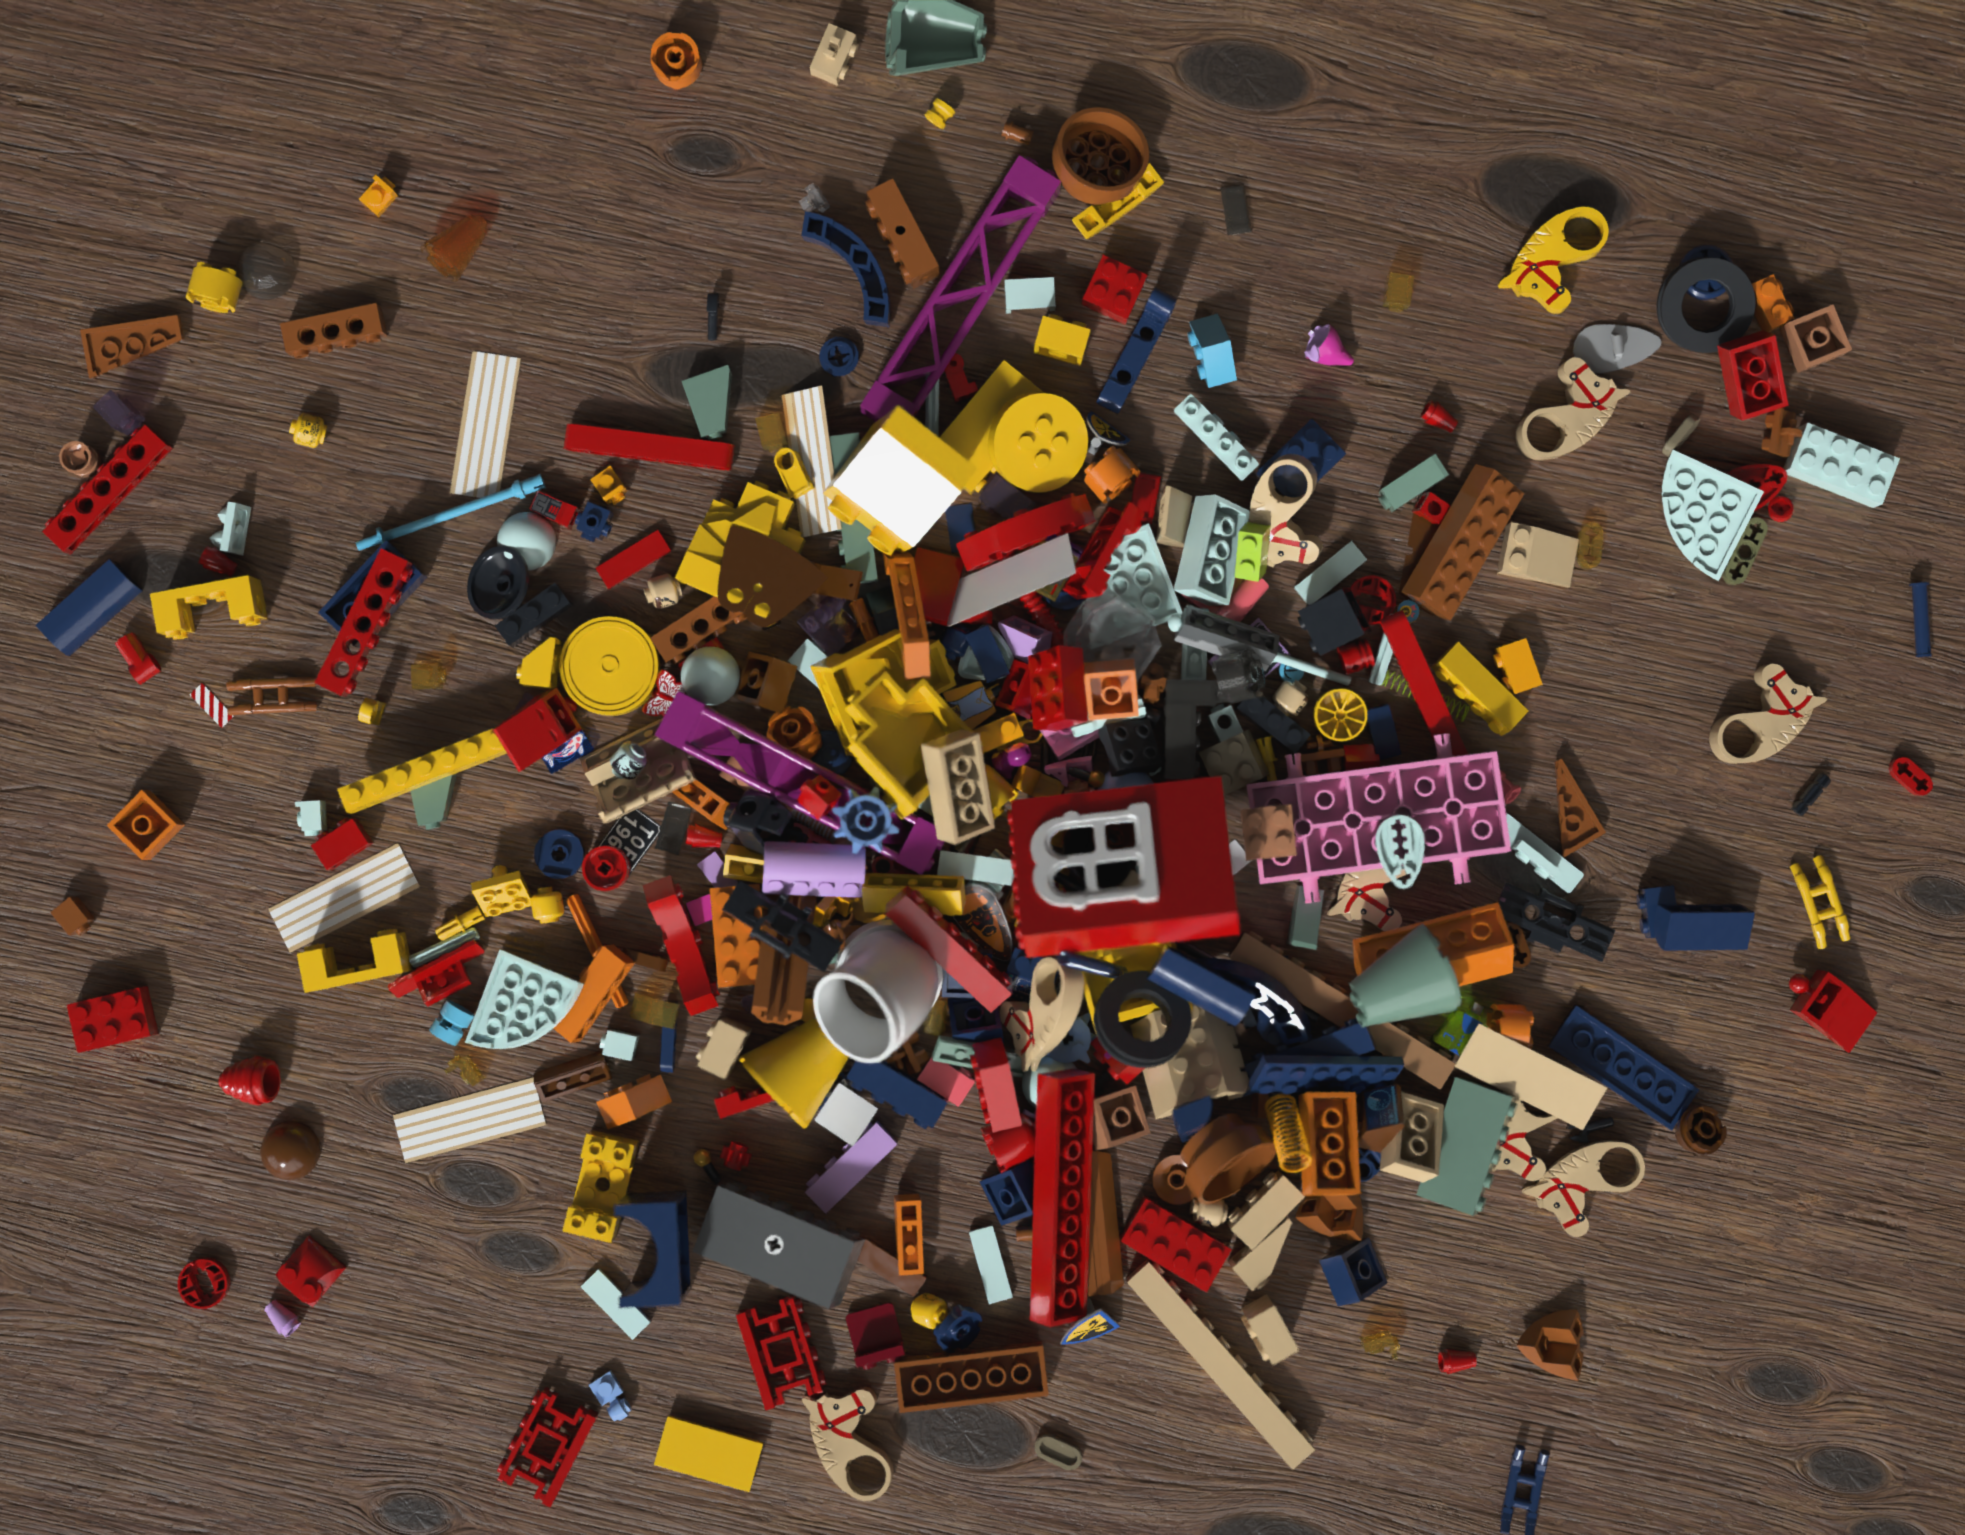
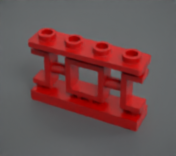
[736,1294,827,1411]
[497,1387,599,1508]

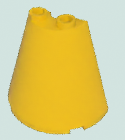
[739,1017,849,1129]

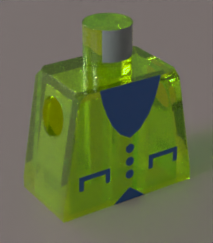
[1430,1001,1488,1056]

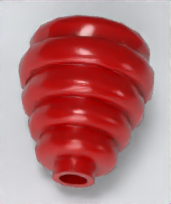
[218,1056,281,1106]

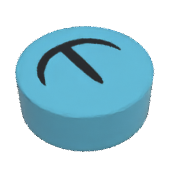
[1279,663,1304,683]

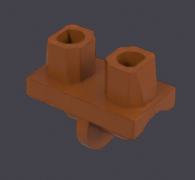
[1761,408,1803,457]
[1138,663,1167,705]
[1300,734,1345,775]
[885,1031,930,1075]

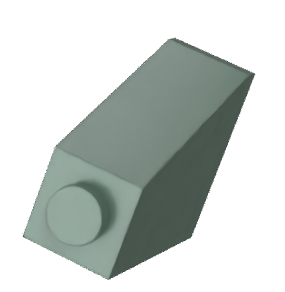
[682,365,732,441]
[1378,454,1449,513]
[410,773,457,830]
[1286,884,1324,950]

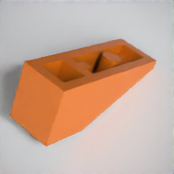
[672,780,730,830]
[894,1194,924,1275]

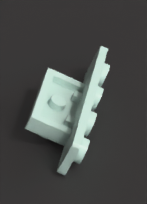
[1174,394,1259,481]
[1506,814,1584,893]

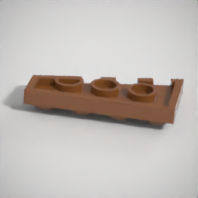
[80,315,184,379]

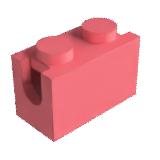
[917,1057,975,1107]

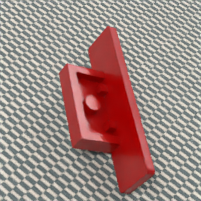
[388,940,485,1007]

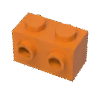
[1752,274,1794,332]

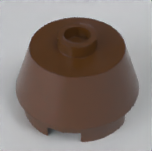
[1675,1106,1727,1155]

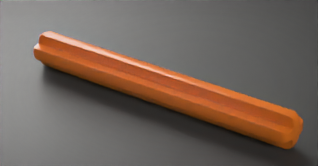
[566,894,628,1008]

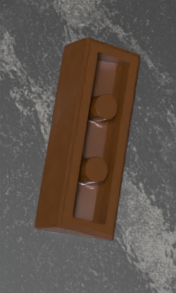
[533,1050,613,1103]
[857,1236,927,1297]

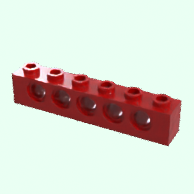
[42,425,173,554]
[314,548,413,697]

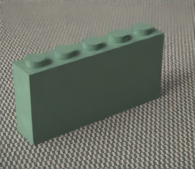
[1416,1077,1518,1216]

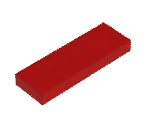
[595,530,671,589]

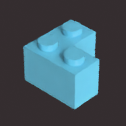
[1187,314,1237,388]

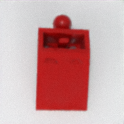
[493,687,582,772]
[1789,970,1877,1053]

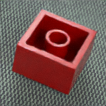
[1081,255,1148,325]

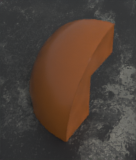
[1296,1194,1363,1241]
[1517,1310,1584,1381]

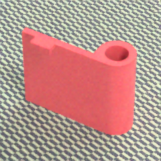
[1180,578,1269,622]

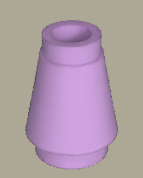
[264,1300,301,1337]

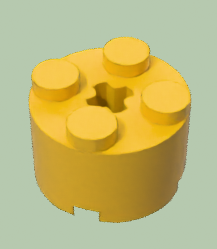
[186,262,243,313]

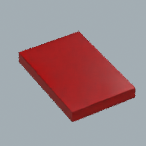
[914,547,964,626]

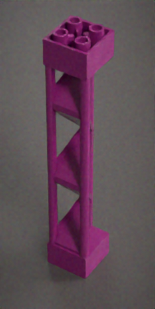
[860,155,1061,422]
[655,691,945,875]

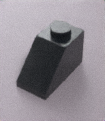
[866,586,900,636]

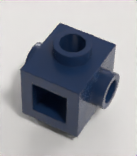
[575,502,614,542]

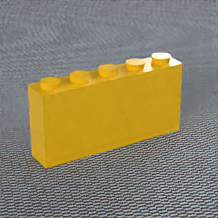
[940,360,1043,495]

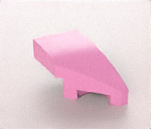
[1045,756,1094,787]

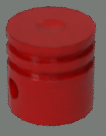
[1337,638,1375,675]

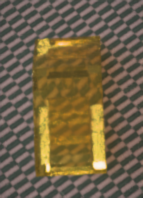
[630,993,680,1029]

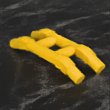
[1790,855,1850,949]

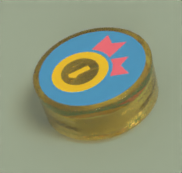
[1395,599,1421,624]

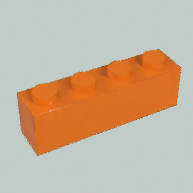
[553,944,636,1043]

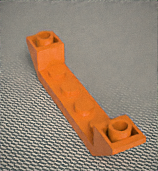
[883,550,930,681]

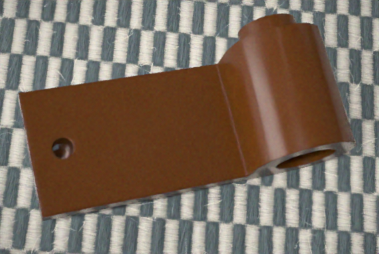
[810,561,863,601]

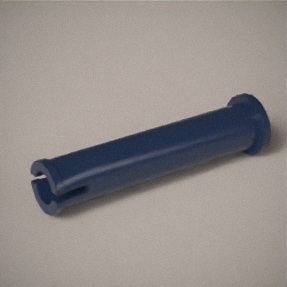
[1909,582,1932,657]

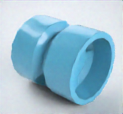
[429,1000,475,1046]

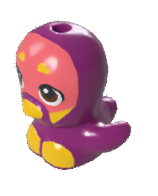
[991,742,1032,779]

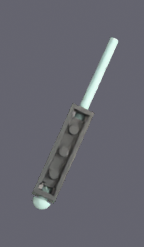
[1168,605,1351,686]

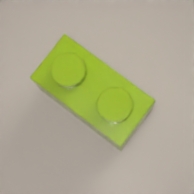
[1235,522,1270,582]

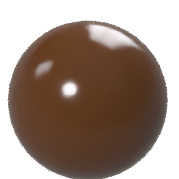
[260,1121,320,1180]

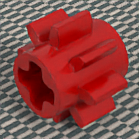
[720,1141,752,1171]

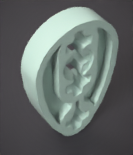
[1375,815,1424,889]

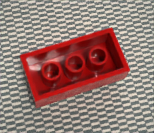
[1119,1195,1232,1293]

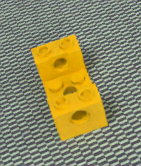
[150,575,268,640]
[297,929,413,993]
[563,1130,639,1243]

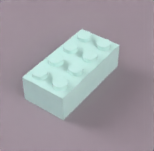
[1783,423,1900,508]
[1174,495,1250,606]

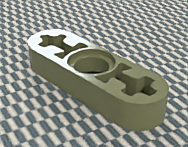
[1722,517,1768,585]

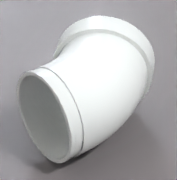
[814,919,943,1063]

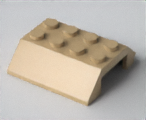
[579,717,697,823]
[1131,1004,1249,1119]

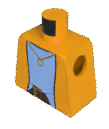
[943,681,1001,730]

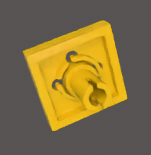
[471,865,532,917]

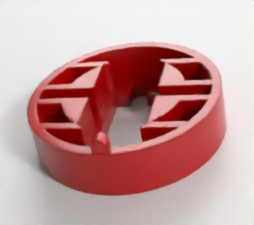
[1350,575,1396,626]
[177,1257,230,1309]

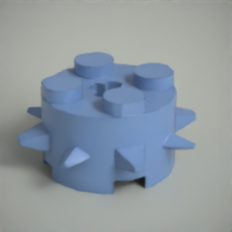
[832,787,899,854]
[1046,1013,1097,1063]

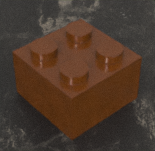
[733,651,798,713]

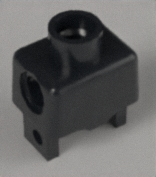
[724,789,809,856]

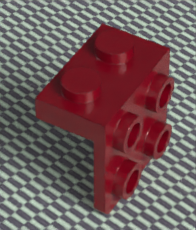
[846,1302,906,1370]

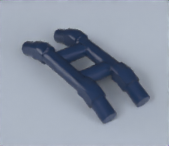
[1500,1444,1550,1535]

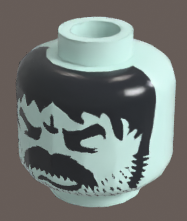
[610,743,647,780]

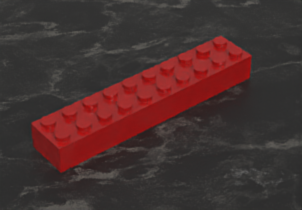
[1030,1068,1095,1327]

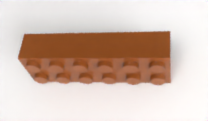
[1401,464,1524,621]
[894,1341,1049,1413]

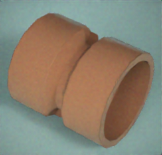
[59,441,102,477]

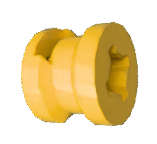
[924,98,955,129]

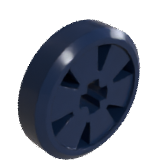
[1680,245,1733,300]

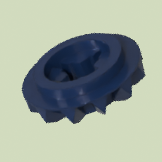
[819,337,859,376]

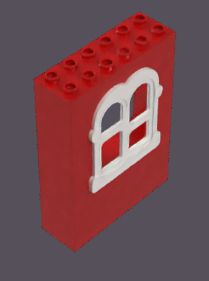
[1007,776,1240,958]

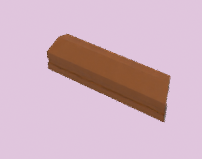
[751,894,816,1025]
[1087,1151,1124,1296]

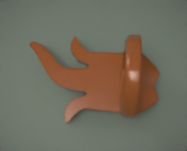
[822,912,862,949]

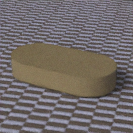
[1662,414,1700,457]
[1035,1433,1082,1470]

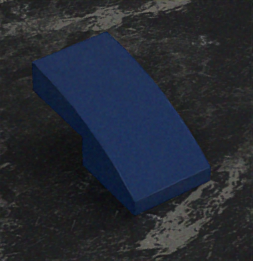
[965,625,1010,684]
[1367,703,1402,760]

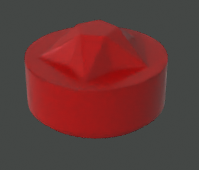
[1768,496,1794,522]

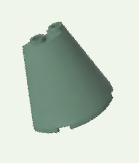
[885,0,987,76]
[1350,924,1461,1028]

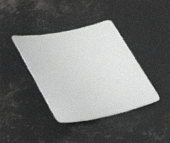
[815,1083,878,1146]

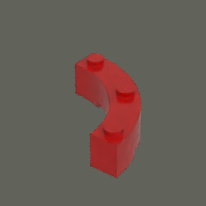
[956,493,1096,571]
[643,875,720,1016]

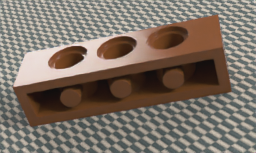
[280,303,387,359]
[650,596,747,665]

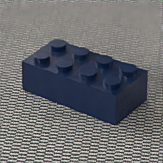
[318,540,427,648]
[846,1060,948,1129]

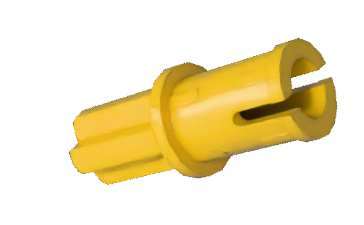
[435,905,485,941]

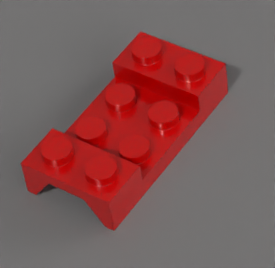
[1062,502,1145,600]
[714,1086,775,1119]

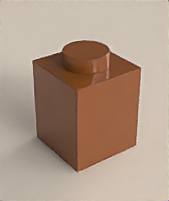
[50,896,96,936]

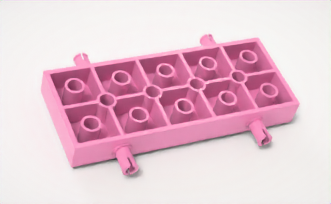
[1247,734,1511,904]

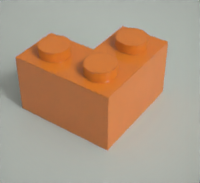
[596,1074,672,1129]

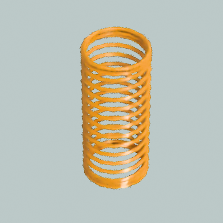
[1264,1094,1312,1172]

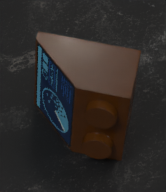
[1356,1084,1405,1153]

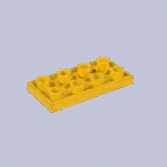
[654,1415,764,1492]

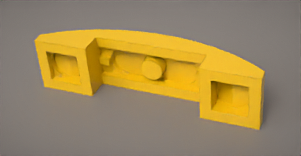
[1072,163,1164,240]

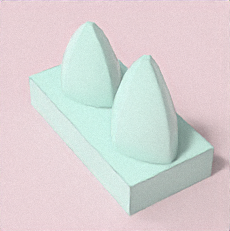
[209,502,251,555]

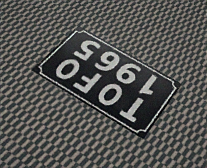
[597,809,664,874]

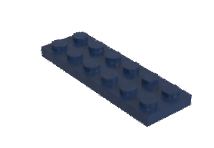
[1547,1005,1699,1131]
[1248,1055,1405,1094]

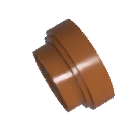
[1052,107,1149,205]
[1181,1113,1276,1204]

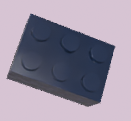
[1256,419,1346,497]

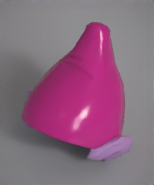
[1304,324,1354,366]

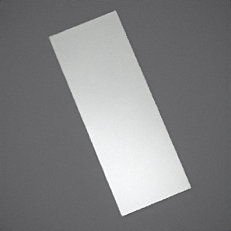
[947,533,1076,627]

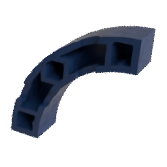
[801,211,891,328]
[1195,958,1312,1045]

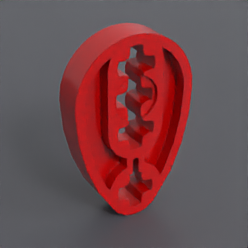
[1726,464,1787,511]

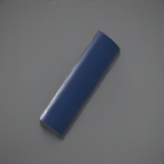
[35,559,143,656]
[1654,904,1755,951]
[1146,944,1256,1026]
[1172,1095,1212,1143]

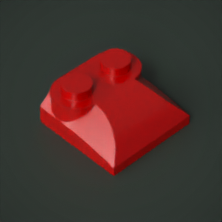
[275,1235,347,1307]

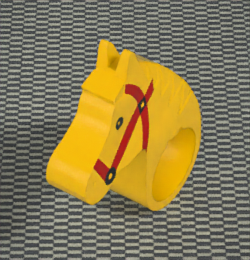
[1498,207,1609,314]

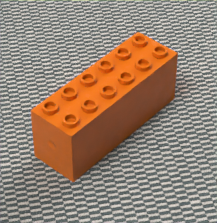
[1353,902,1514,986]

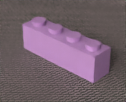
[805,1121,898,1214]

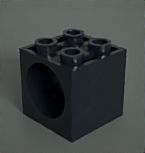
[1297,587,1372,656]

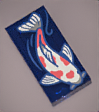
[542,729,595,775]

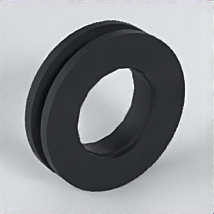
[1656,257,1755,353]
[1094,971,1192,1068]

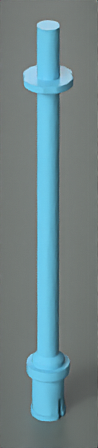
[356,474,546,551]

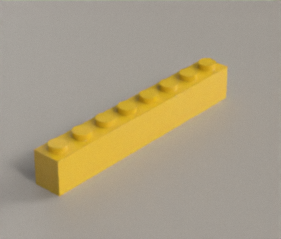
[337,728,507,814]

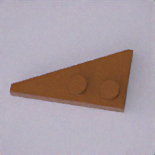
[1555,758,1606,857]

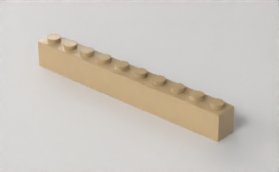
[1125,1259,1315,1470]

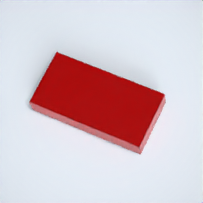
[1131,472,1161,525]

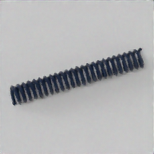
[1058,951,1128,979]

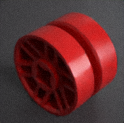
[582,845,631,891]

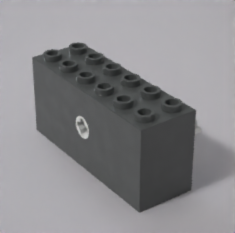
[692,1181,865,1309]

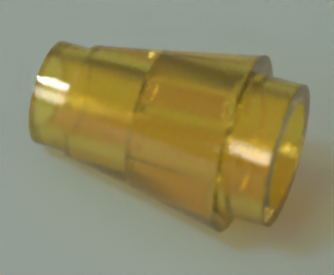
[922,999,948,1037]

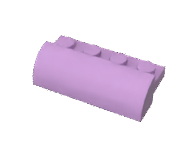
[762,842,865,898]

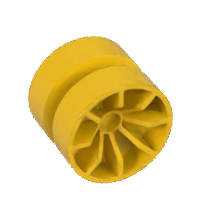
[1313,689,1367,741]

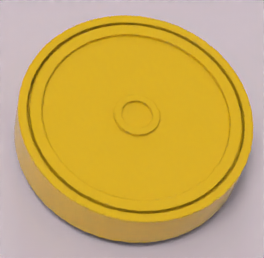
[988,392,1088,492]
[559,616,660,716]

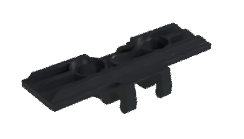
[722,881,842,973]
[1498,882,1616,962]

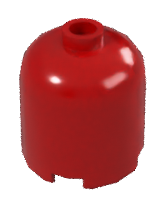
[980,1113,1036,1173]

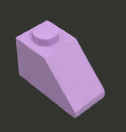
[998,615,1052,664]

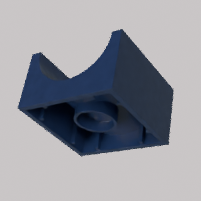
[615,1190,691,1308]

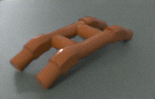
[226,677,317,716]

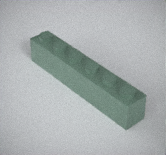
[829,433,878,584]

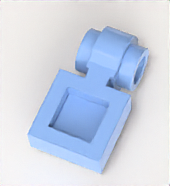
[589,1370,632,1421]

